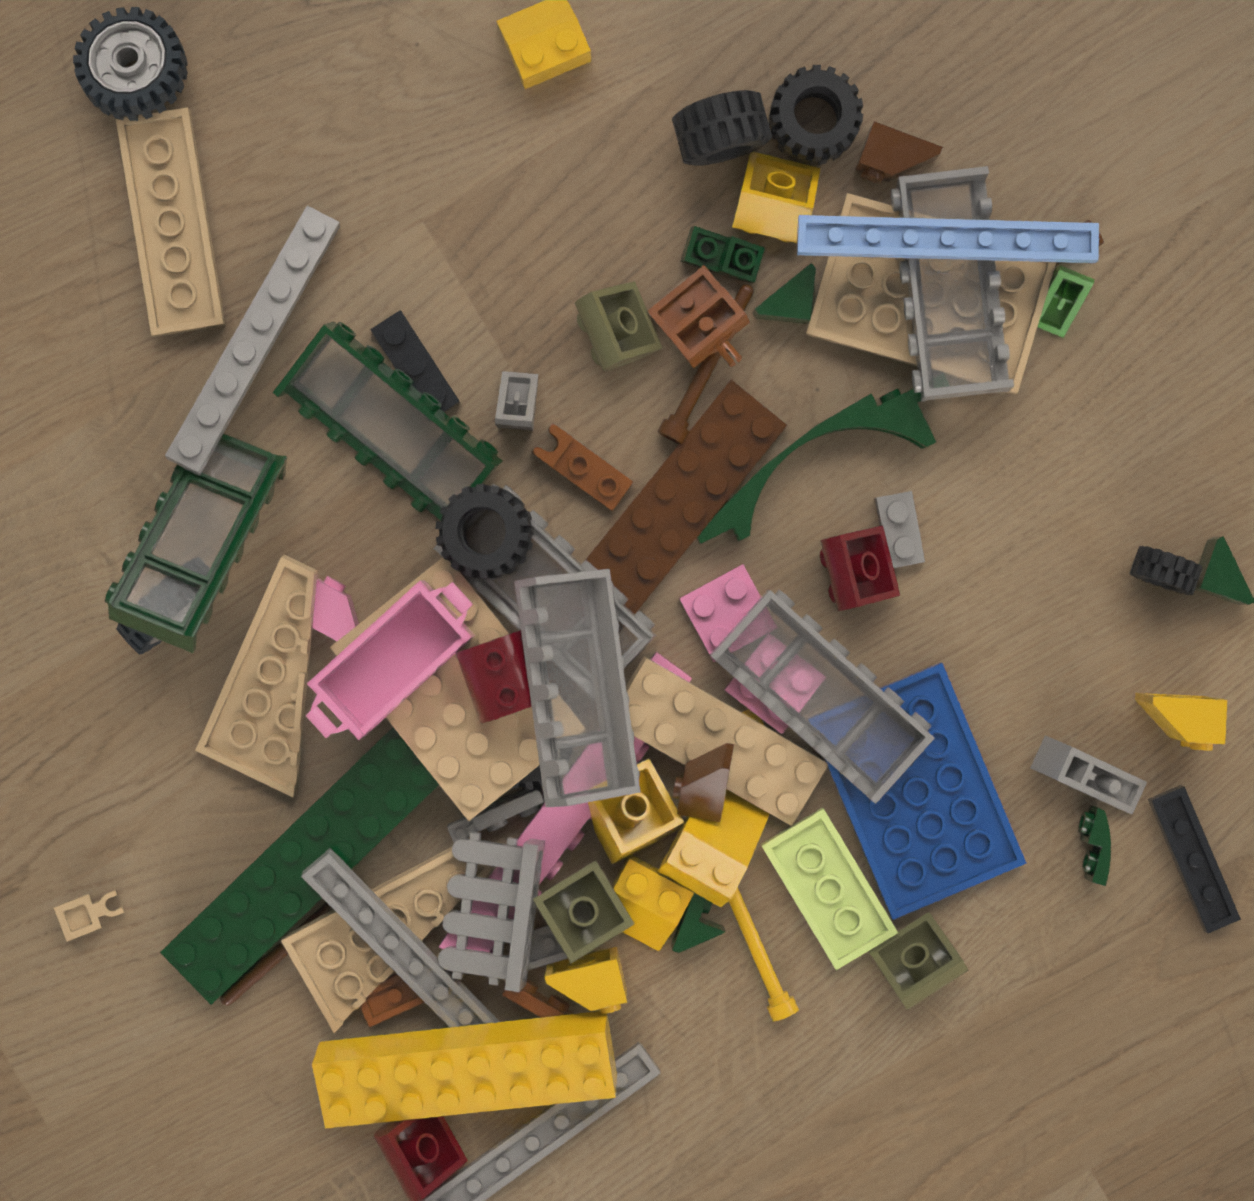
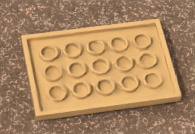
[806,193,1056,395]
[330,557,585,821]

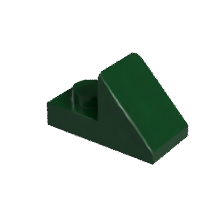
[671,893,726,953]

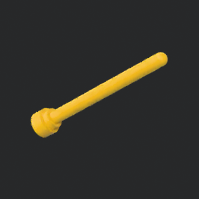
[728,887,799,1021]

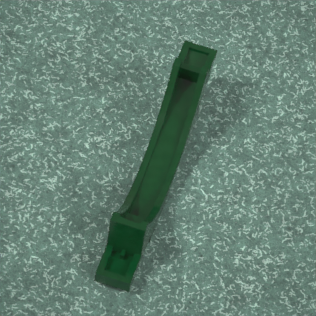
[697,373,949,544]

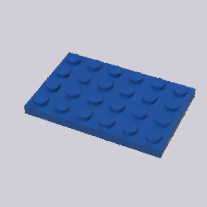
[807,662,1027,920]

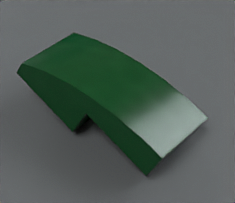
[680,226,765,283]
[1078,805,1111,886]

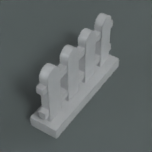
[438,832,545,992]

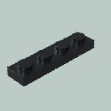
[1148,785,1241,934]

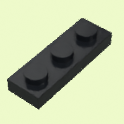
[370,310,461,422]

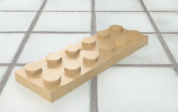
[116,107,226,337]
[626,656,828,826]

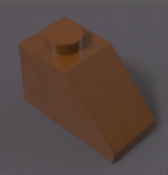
[855,121,943,184]
[672,743,734,822]

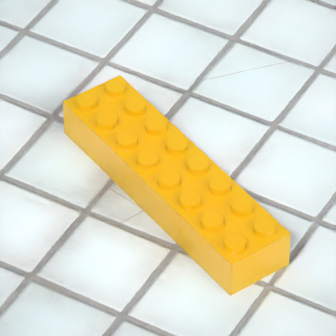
[312,1011,617,1129]

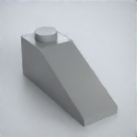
[1030,735,1147,814]

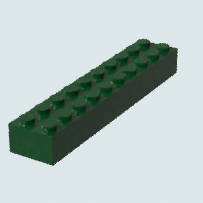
[160,727,439,1005]

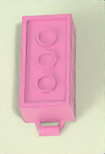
[306,580,475,740]

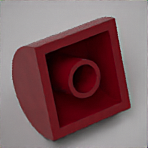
[820,525,901,611]
[455,630,532,724]
[373,1116,468,1201]

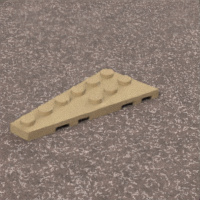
[195,555,318,798]
[281,837,493,1033]

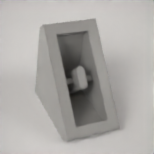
[495,371,538,431]

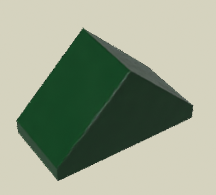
[752,262,816,324]
[1195,536,1254,605]

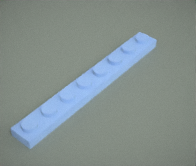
[797,215,1099,263]

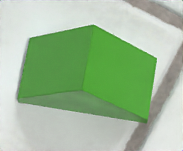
[1038,266,1095,338]

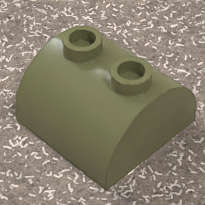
[575,281,663,371]
[533,861,634,963]
[869,912,969,1010]

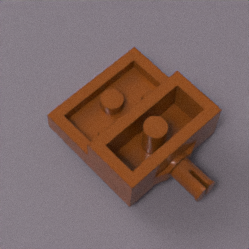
[648,265,750,368]

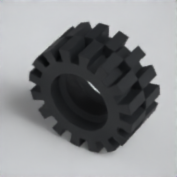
[1129,546,1203,595]

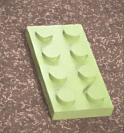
[761,807,898,970]

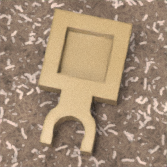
[54,889,124,942]

